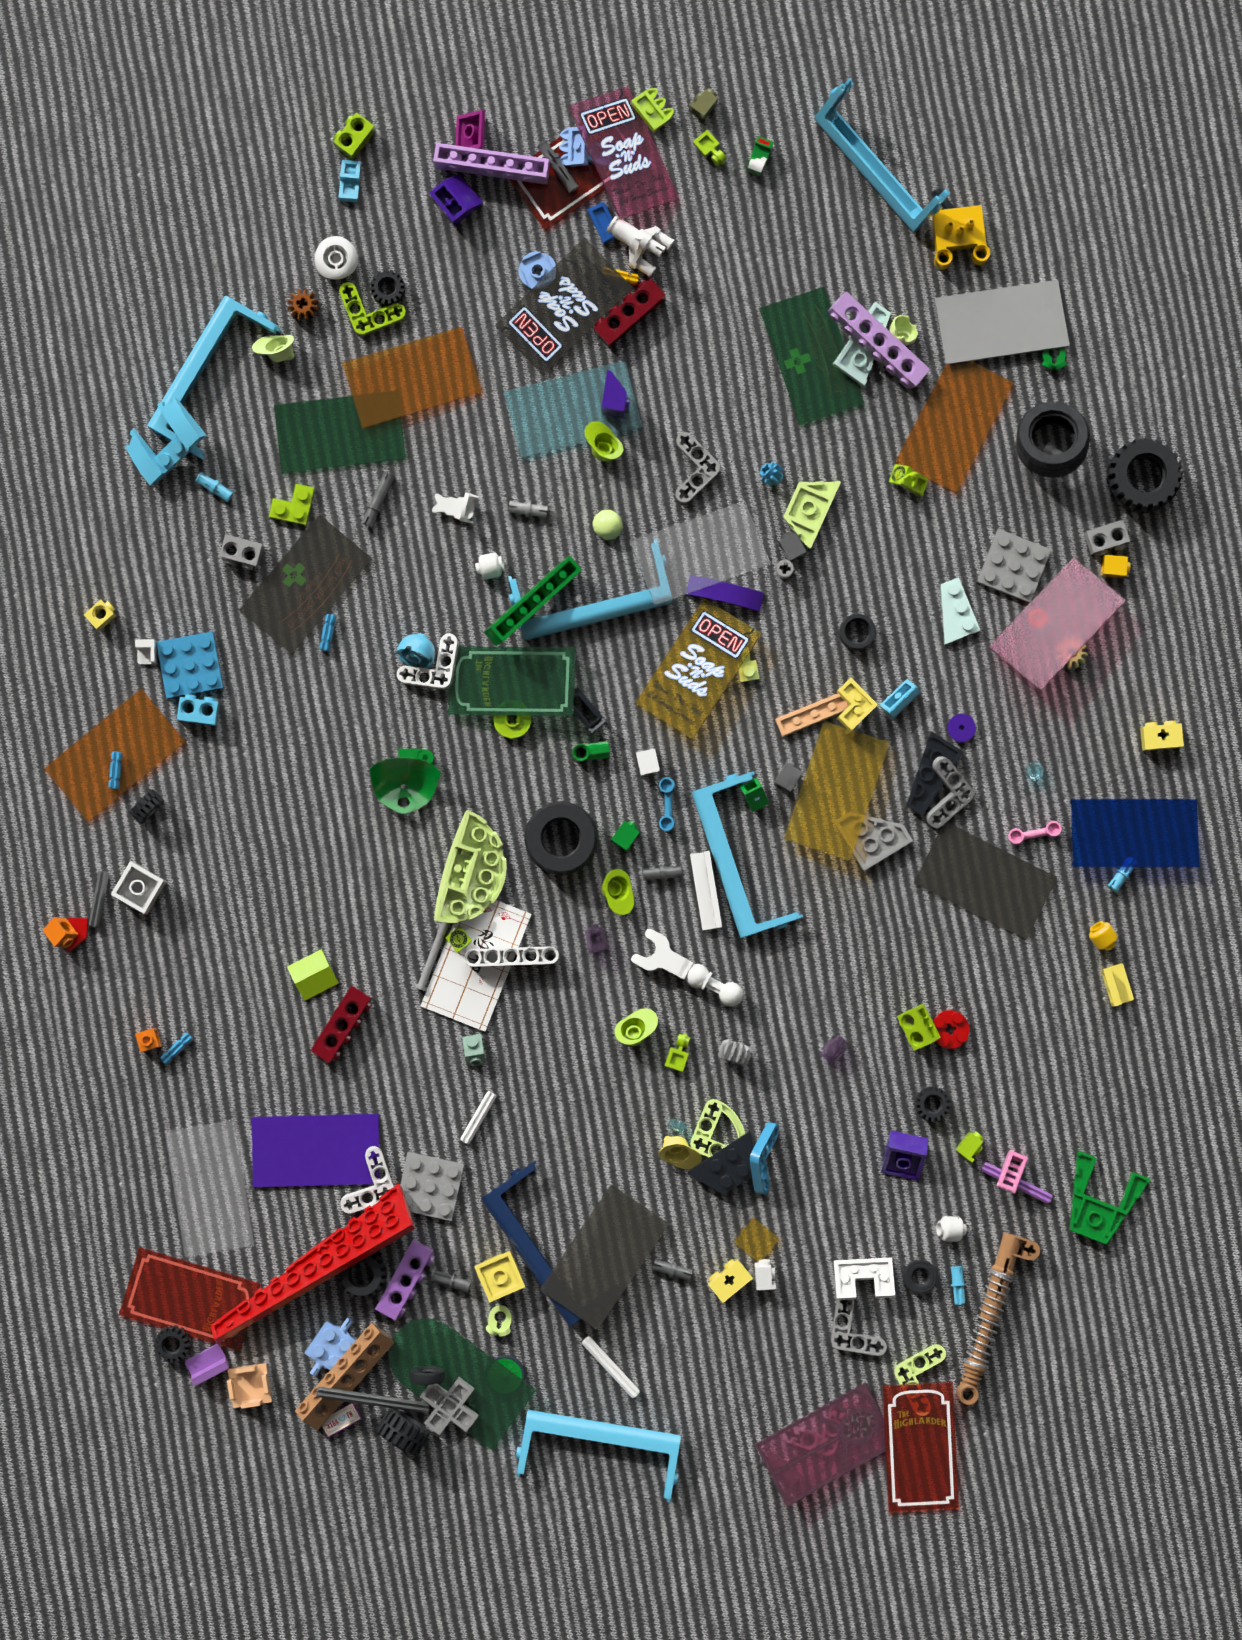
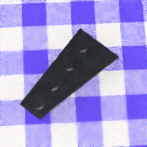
[906,731,963,816]

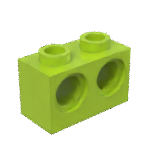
[333,112,376,160]
[897,1003,941,1051]

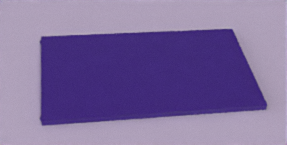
[251,1114,380,1187]

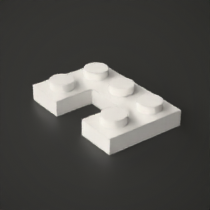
[834,1258,895,1300]

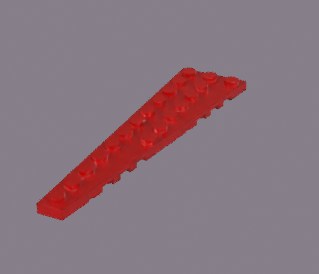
[211,1183,415,1343]

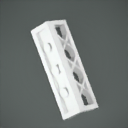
[690,851,722,930]

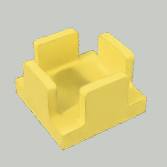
[474,1251,525,1303]

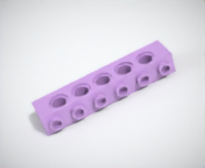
[433,143,550,185]
[827,292,930,389]

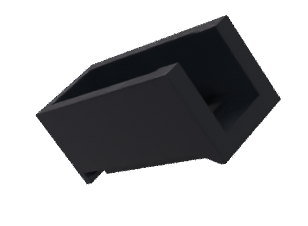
[563,687,607,736]

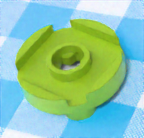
[493,700,532,739]

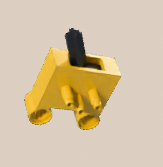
[931,188,990,270]

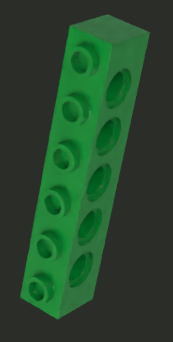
[484,555,582,646]

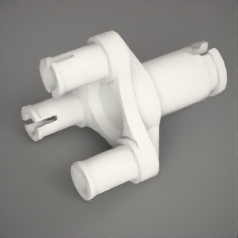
[606,215,674,277]

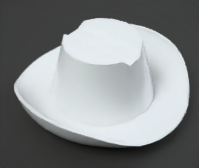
[314,236,358,280]

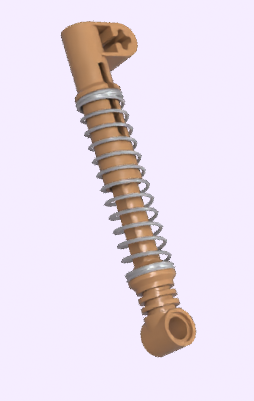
[956,1232,1040,1405]

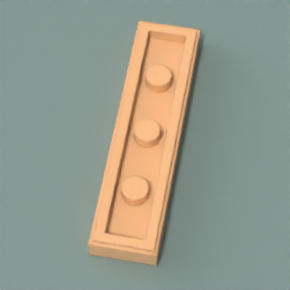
[775,694,850,737]

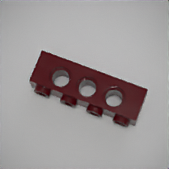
[594,278,666,349]
[310,985,373,1063]

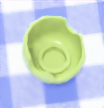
[889,315,918,346]
[593,510,623,540]

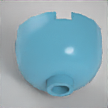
[396,633,435,669]

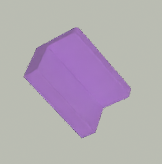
[185,1344,229,1386]

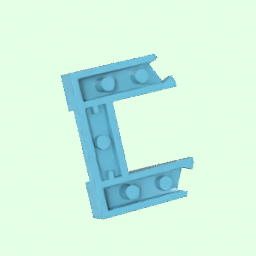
[125,398,207,485]

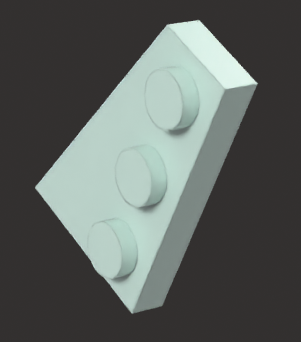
[940,577,980,645]

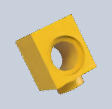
[1101,555,1131,578]

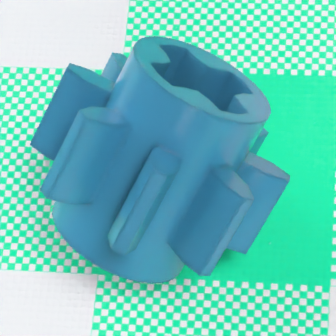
[760,462,783,487]

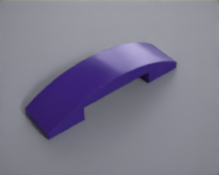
[685,576,764,612]

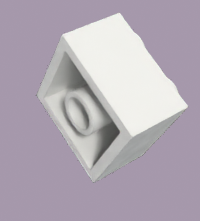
[111,861,167,914]

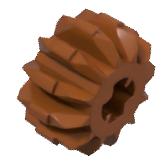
[287,289,319,321]

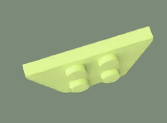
[783,481,841,549]

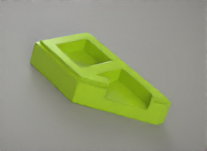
[896,472,929,497]

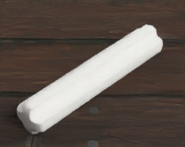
[461,1091,496,1144]

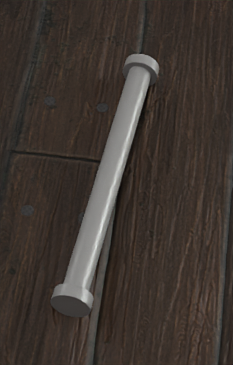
[415,922,449,991]

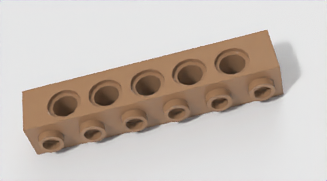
[295,1323,395,1431]

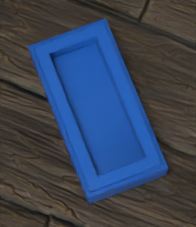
[587,202,617,245]

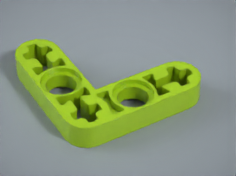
[339,282,406,336]

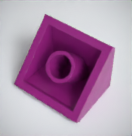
[455,110,486,150]

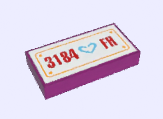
[322,1402,362,1438]

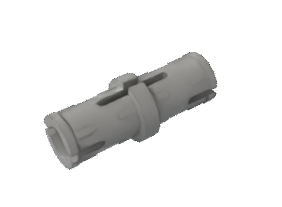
[508,501,548,518]

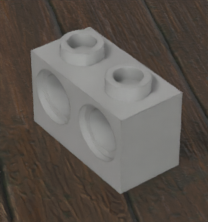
[1084,520,1130,557]
[219,534,264,570]

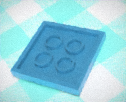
[156,631,224,699]

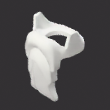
[432,493,479,524]

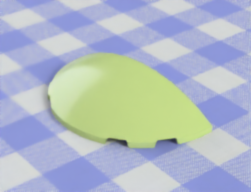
[434,810,507,923]

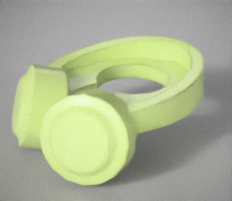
[486,1305,512,1336]

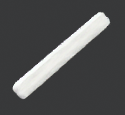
[582,1336,640,1398]

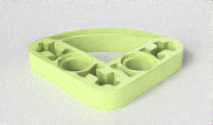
[690,1099,745,1157]

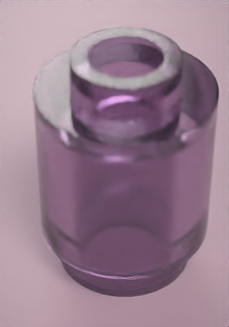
[820,1034,848,1064]

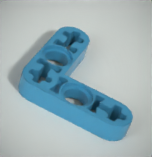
[750,1122,779,1195]

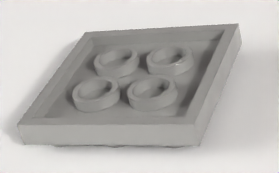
[977,529,1051,603]
[400,1152,464,1221]

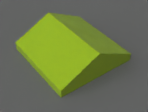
[287,949,339,1001]

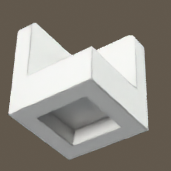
[135,639,157,664]
[636,749,659,776]

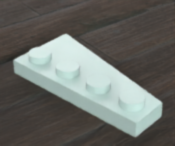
[833,302,891,387]

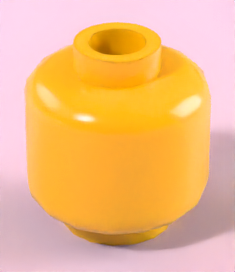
[1089,921,1118,951]

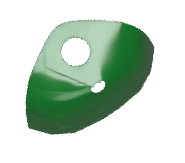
[369,758,441,814]

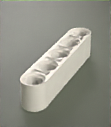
[464,946,559,967]

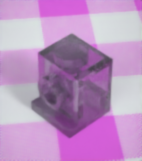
[584,924,608,954]

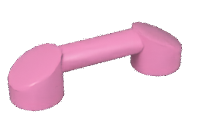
[1008,821,1061,845]

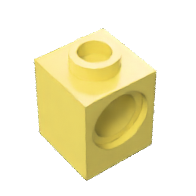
[84,600,116,631]

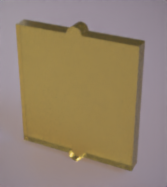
[733,1217,780,1263]

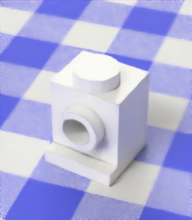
[754,1259,776,1290]

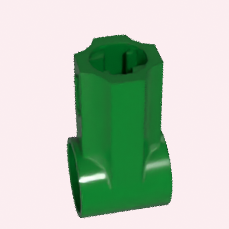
[572,741,610,763]

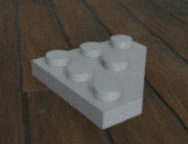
[834,812,913,871]

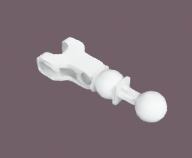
[631,929,743,1007]

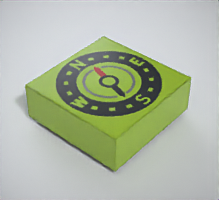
[889,464,913,485]
[445,926,472,953]

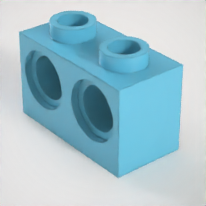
[177,694,220,726]

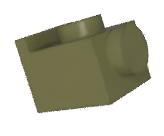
[689,88,718,121]

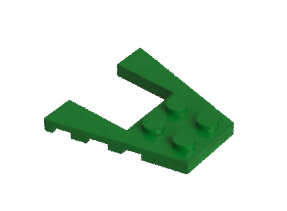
[1069,1151,1151,1244]

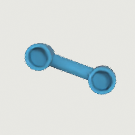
[659,777,676,831]

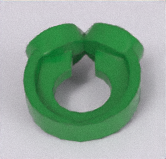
[1042,347,1067,370]

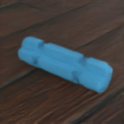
[319,614,336,652]
[108,751,123,789]
[160,1033,193,1065]

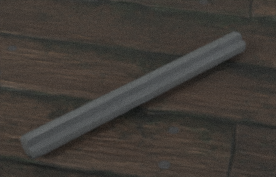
[316,1387,429,1413]

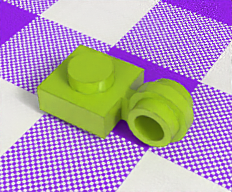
[693,130,727,166]
[665,1033,690,1072]

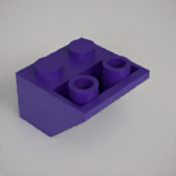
[429,174,483,227]

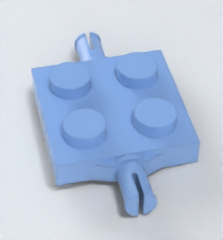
[305,1317,356,1377]

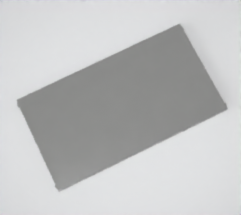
[934,280,1070,365]

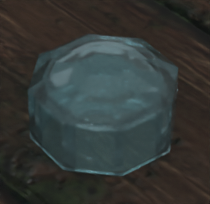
[1025,761,1044,780]
[668,1118,687,1133]

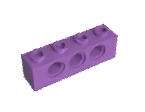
[375,1239,435,1320]

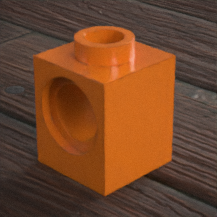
[43,917,78,948]
[135,1028,162,1052]

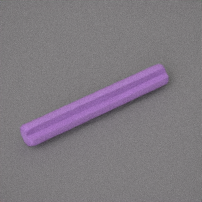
[981,1162,1053,1204]

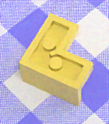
[837,678,878,735]

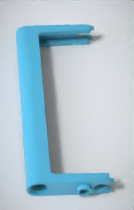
[814,78,950,232]
[147,296,281,460]
[508,539,673,641]
[691,771,803,938]
[516,1410,681,1503]

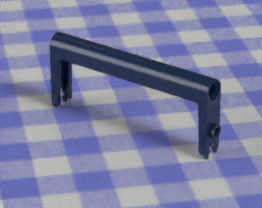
[481,1161,623,1327]

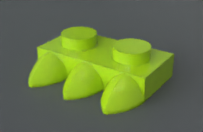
[630,88,674,133]

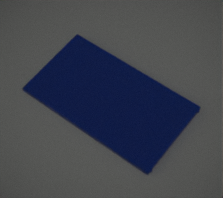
[1070,799,1200,868]

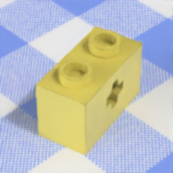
[1140,721,1184,751]
[708,1259,753,1303]

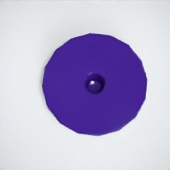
[947,714,976,742]

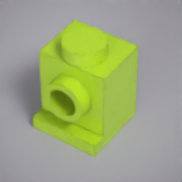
[955,1131,985,1162]

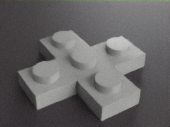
[420,1377,478,1435]

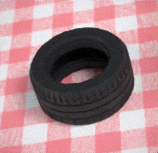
[1016,401,1090,478]

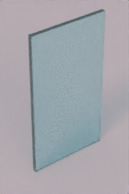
[504,361,642,458]

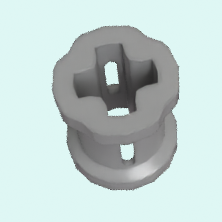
[776,560,794,579]

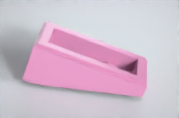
[997,1150,1028,1194]

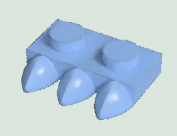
[559,126,589,167]

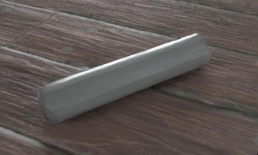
[89,871,109,928]

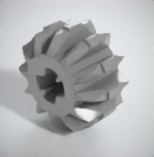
[718,1040,752,1066]

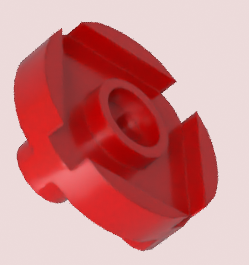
[933,1010,970,1049]

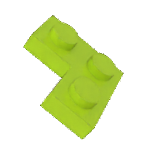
[269,484,315,526]

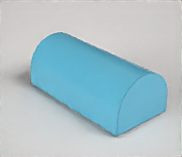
[880,679,921,719]

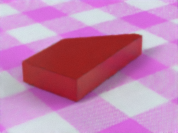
[66,917,89,953]

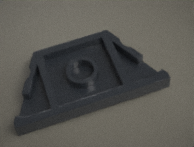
[687,1131,753,1195]

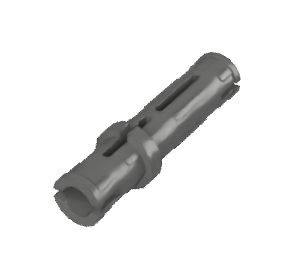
[537,140,579,194]
[361,471,395,528]

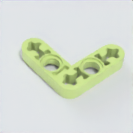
[894,1344,946,1416]

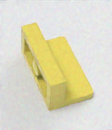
[1101,964,1134,1007]

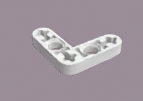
[397,634,459,689]
[340,1146,394,1213]

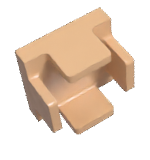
[227,1363,272,1409]

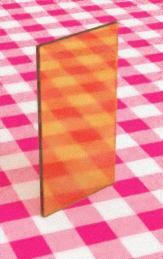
[342,327,482,428]
[895,361,1014,493]
[44,688,185,822]

